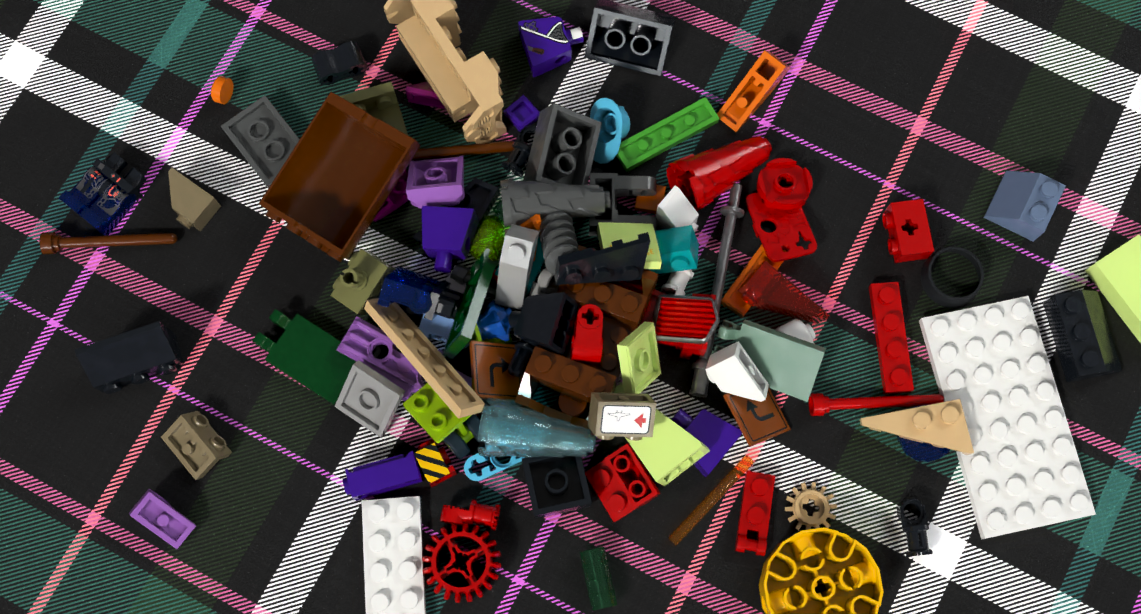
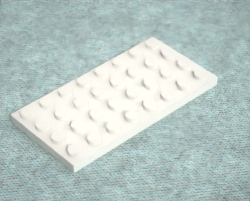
[919,296,1096,540]

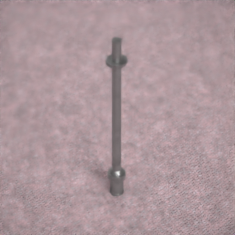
[689,183,744,397]

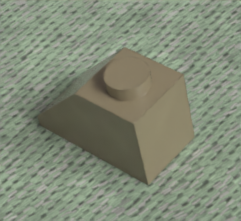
[168,167,221,232]

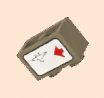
[588,392,657,441]

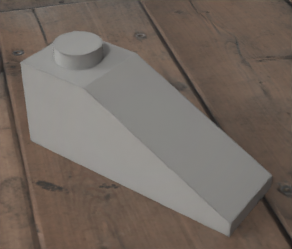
[495,224,540,310]

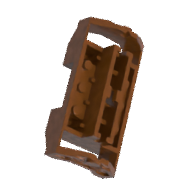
[514,245,658,436]

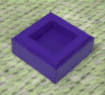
[503,95,540,132]

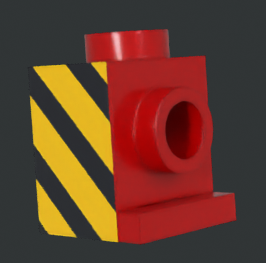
[414,439,457,487]

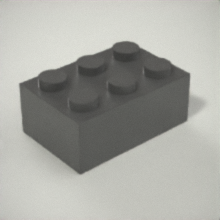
[523,103,602,185]

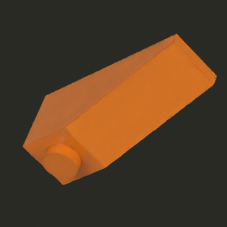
[717,50,791,132]

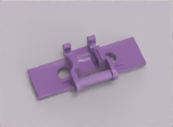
[337,316,472,402]

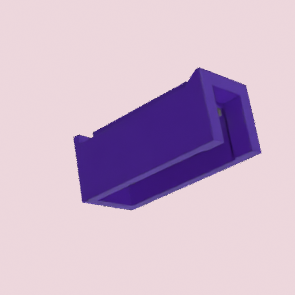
[343,450,423,501]

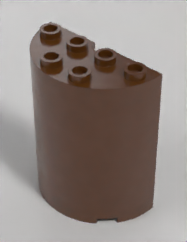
[259,92,420,262]

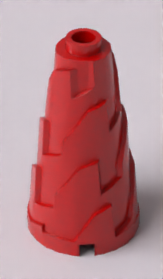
[666,136,772,211]

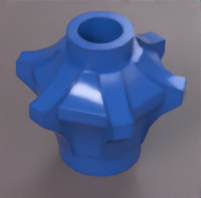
[477,300,512,342]

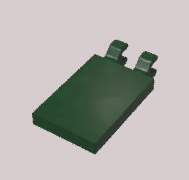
[442,248,501,359]
[252,309,356,406]

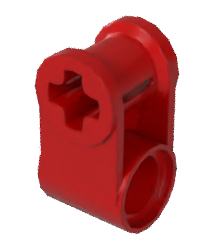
[570,304,603,363]

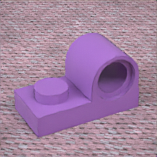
[129,489,196,549]

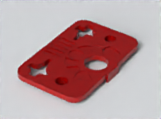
[745,186,817,262]

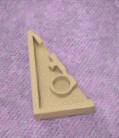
[860,399,974,455]

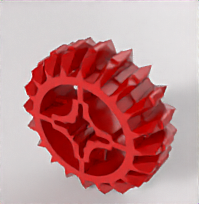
[422,522,502,603]

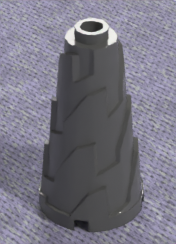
[500,179,610,234]

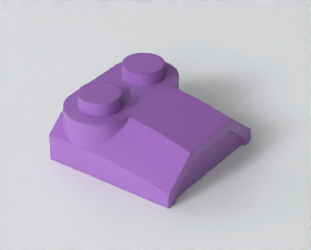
[406,156,465,209]

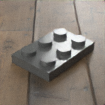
[221,95,300,188]

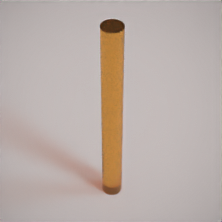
[668,455,754,546]

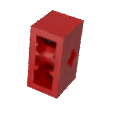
[882,199,934,263]

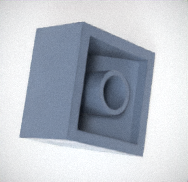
[983,171,1066,242]

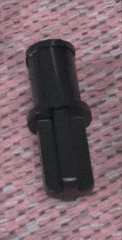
[508,339,535,377]

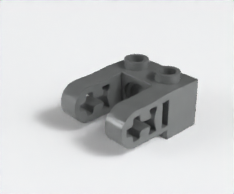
[589,173,657,236]

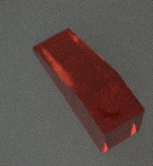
[738,260,830,324]

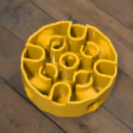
[759,527,883,614]

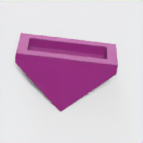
[405,82,445,109]

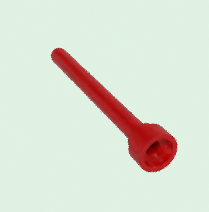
[808,393,944,416]

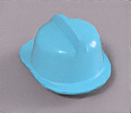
[590,98,631,164]

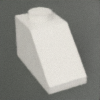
[655,186,699,232]
[705,341,769,402]

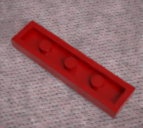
[869,282,914,394]

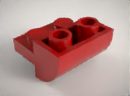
[585,443,661,522]

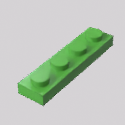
[616,97,720,172]

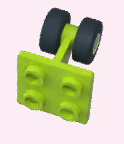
[403,383,490,459]

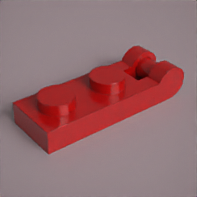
[735,471,775,556]

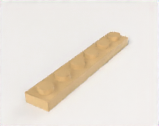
[364,296,485,419]

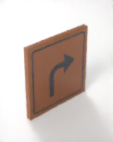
[469,341,523,401]
[723,388,791,447]

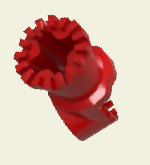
[440,499,501,531]

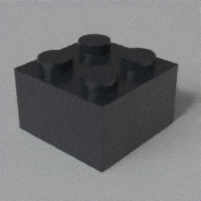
[522,446,592,519]

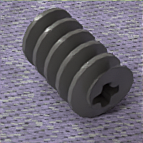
[539,212,579,275]

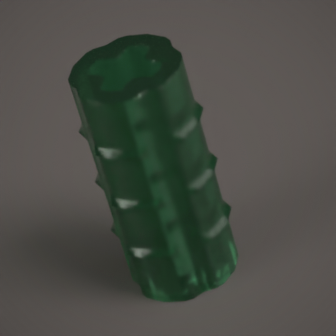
[579,547,617,611]

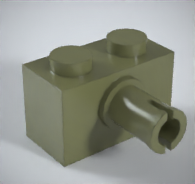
[330,249,395,315]

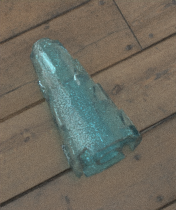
[478,398,596,457]

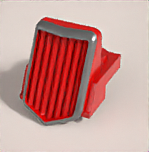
[652,294,720,360]

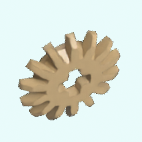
[785,482,837,530]

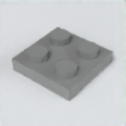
[335,360,405,438]

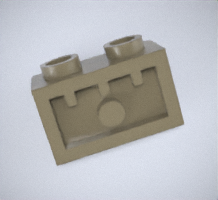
[161,411,232,480]

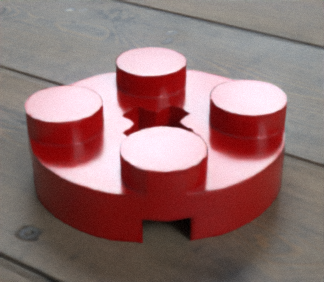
[757,158,813,210]

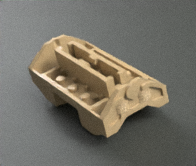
[384,0,507,144]

